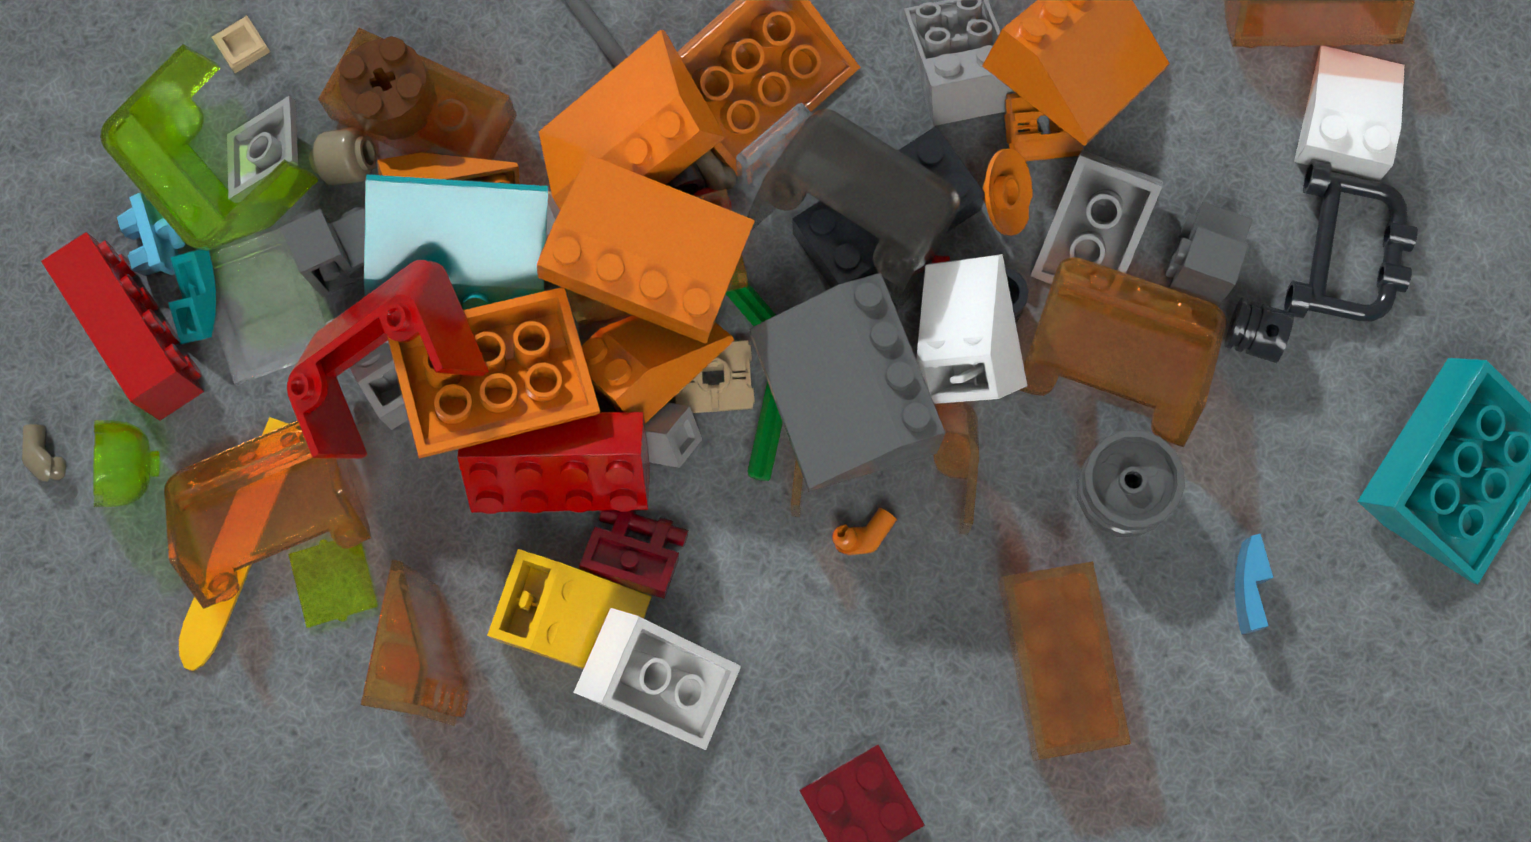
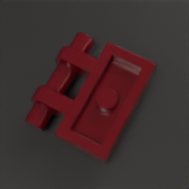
[579,510,689,599]

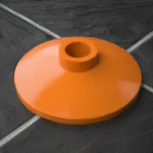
[983,148,1033,236]

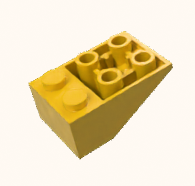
[487,549,652,670]

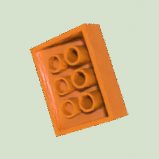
[677,0,861,177]
[982,0,1170,146]
[538,30,726,210]
[536,154,755,344]
[387,287,600,459]

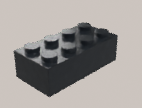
[792,126,985,288]

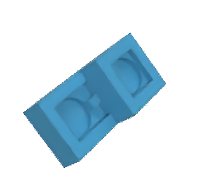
[1235,534,1273,635]

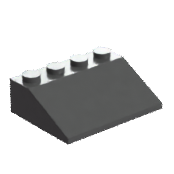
[750,273,945,492]

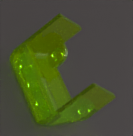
[100,44,319,251]

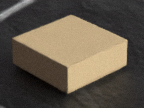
[212,16,270,73]

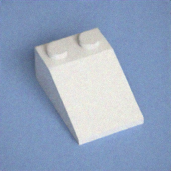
[1294,45,1405,182]
[573,608,741,750]

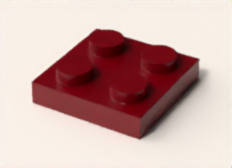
[799,745,925,842]

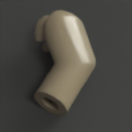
[22,424,66,482]

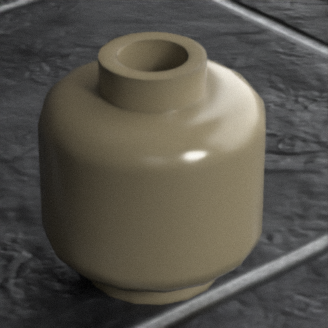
[309,127,377,186]

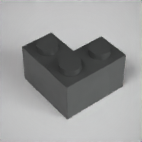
[1165,202,1253,309]
[280,207,365,297]

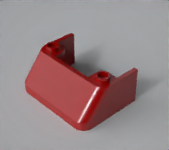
[287,260,489,459]

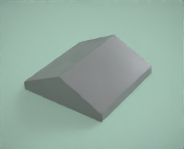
[227,96,298,203]

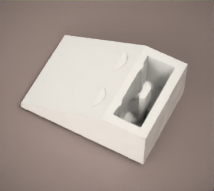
[916,254,1027,404]

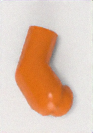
[832,508,897,555]

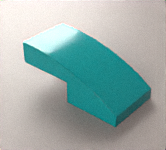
[168,248,216,344]

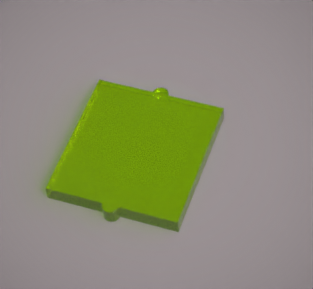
[288,533,378,628]

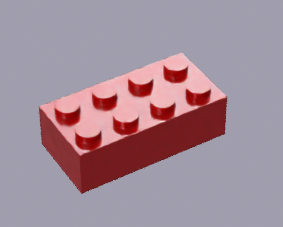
[41,232,204,421]
[457,412,650,514]

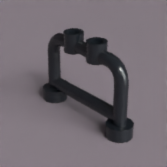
[1284,159,1418,322]

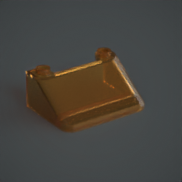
[1020,257,1226,447]
[164,421,372,609]

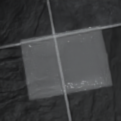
[210,229,326,385]

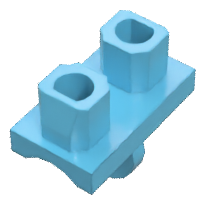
[117,192,193,276]

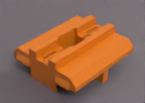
[1004,93,1084,162]

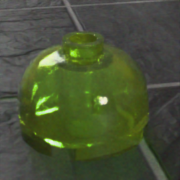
[93,420,160,507]

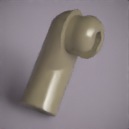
[695,150,736,191]

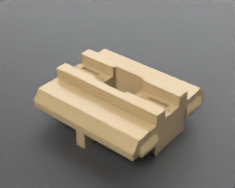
[675,340,755,413]

